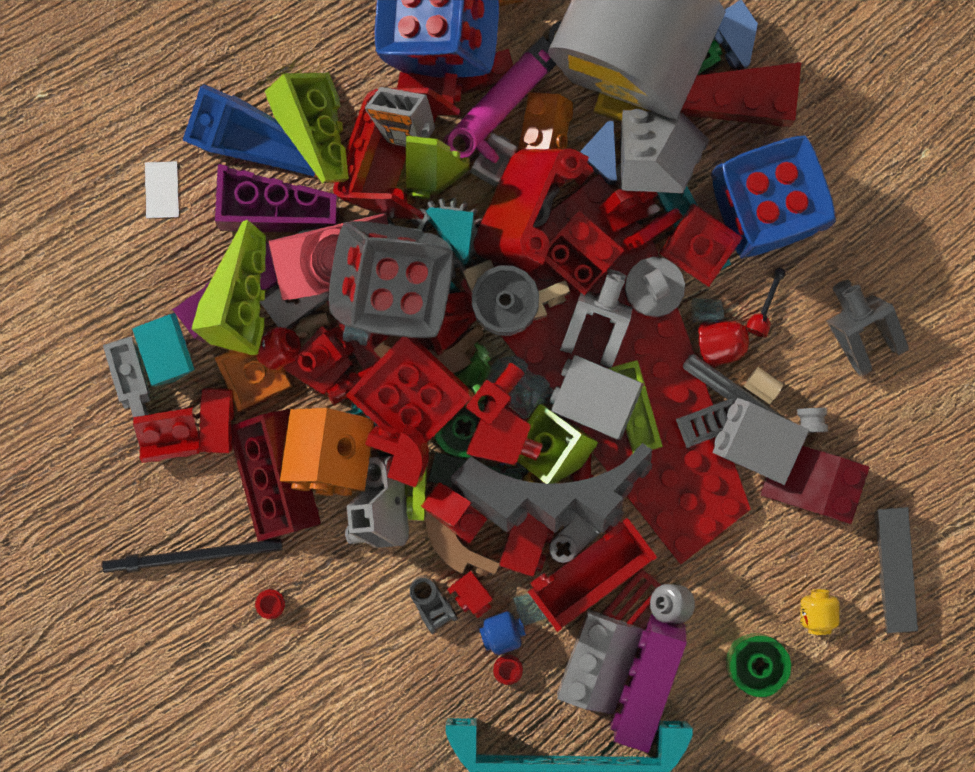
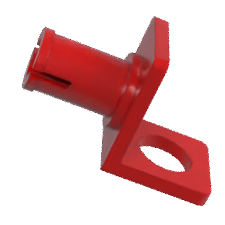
[298,327,355,379]
[467,363,525,425]

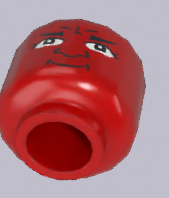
[257,326,301,371]

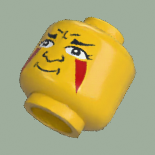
[800,589,840,635]

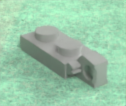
[103,336,151,417]

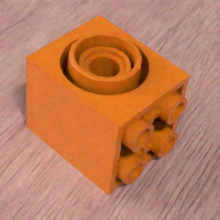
[280,408,374,496]

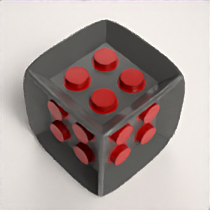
[329,221,453,338]

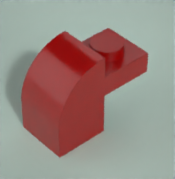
[365,425,429,488]

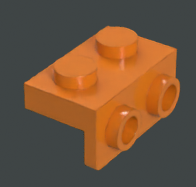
[518,92,573,150]

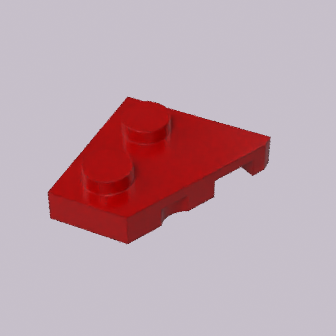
[430,291,477,355]

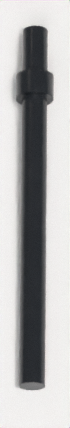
[102,539,283,573]

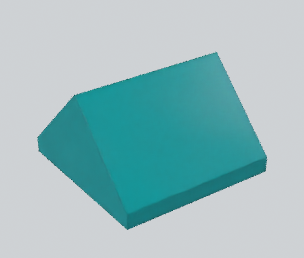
[426,207,474,266]
[132,313,195,386]

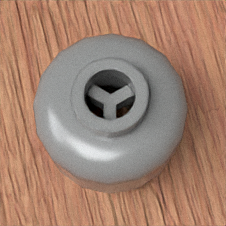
[650,584,695,624]

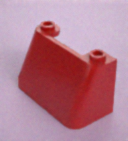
[473,148,589,274]

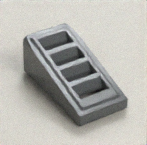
[676,398,736,448]

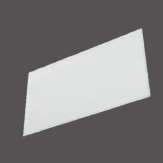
[145,161,179,218]

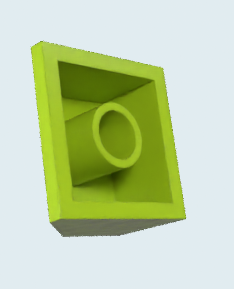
[517,403,598,484]

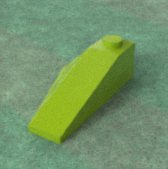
[264,72,349,183]
[406,136,470,199]

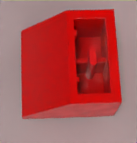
[544,210,624,296]

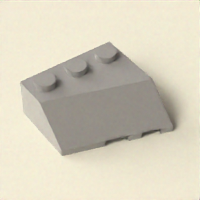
[620,109,709,193]

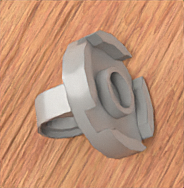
[625,257,685,317]

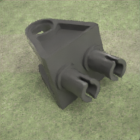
[826,280,909,377]

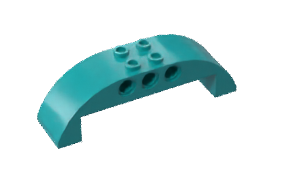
[446,718,693,772]

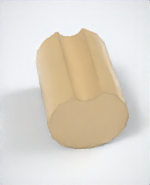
[743,367,784,405]

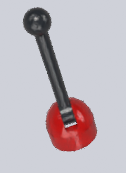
[745,268,785,338]

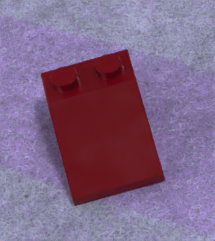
[760,446,870,524]

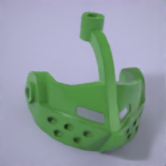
[454,342,491,401]

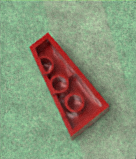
[680,62,802,128]

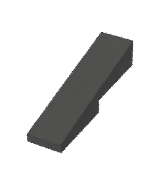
[874,507,918,634]

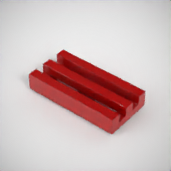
[622,208,683,252]
[602,568,661,625]

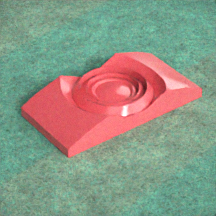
[268,213,388,301]

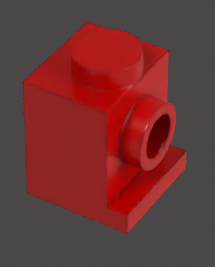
[447,570,493,618]

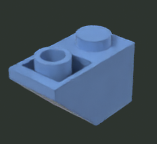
[714,0,758,70]

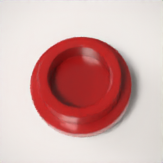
[255,589,285,619]
[493,654,523,685]

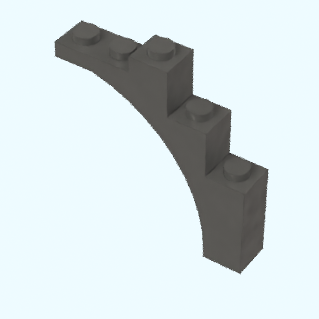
[451,443,652,533]

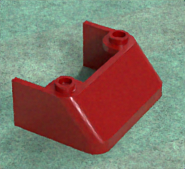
[333,88,460,220]
[528,517,658,632]

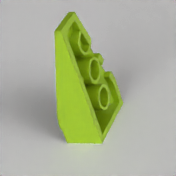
[191,220,266,355]

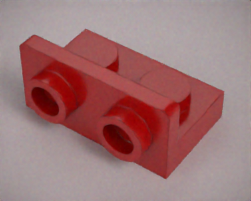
[599,188,659,232]
[133,407,200,463]

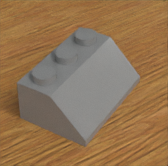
[557,609,644,714]

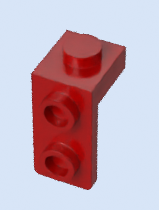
[397,72,463,105]

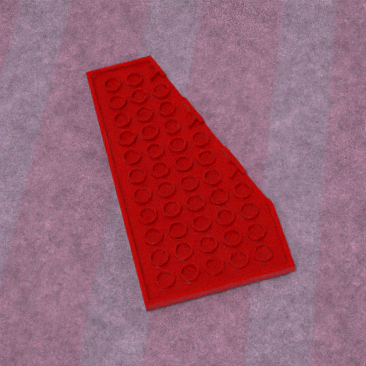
[459,174,751,565]

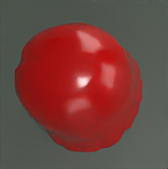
[698,320,750,369]

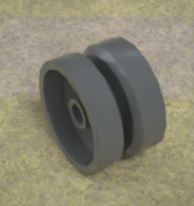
[472,265,539,336]

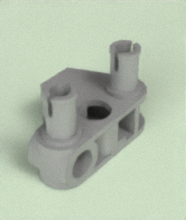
[345,455,409,548]

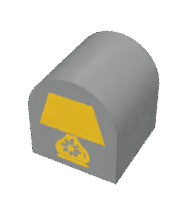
[548,0,726,120]

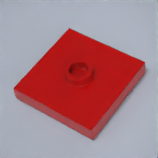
[659,204,743,287]

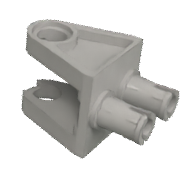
[560,269,633,368]

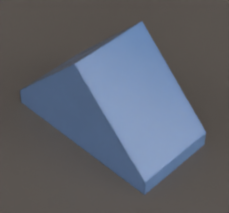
[580,121,617,185]

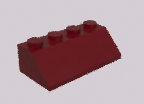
[231,408,321,542]

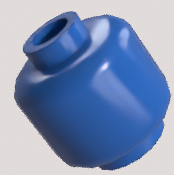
[479,611,526,655]

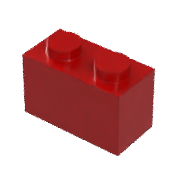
[499,513,554,577]

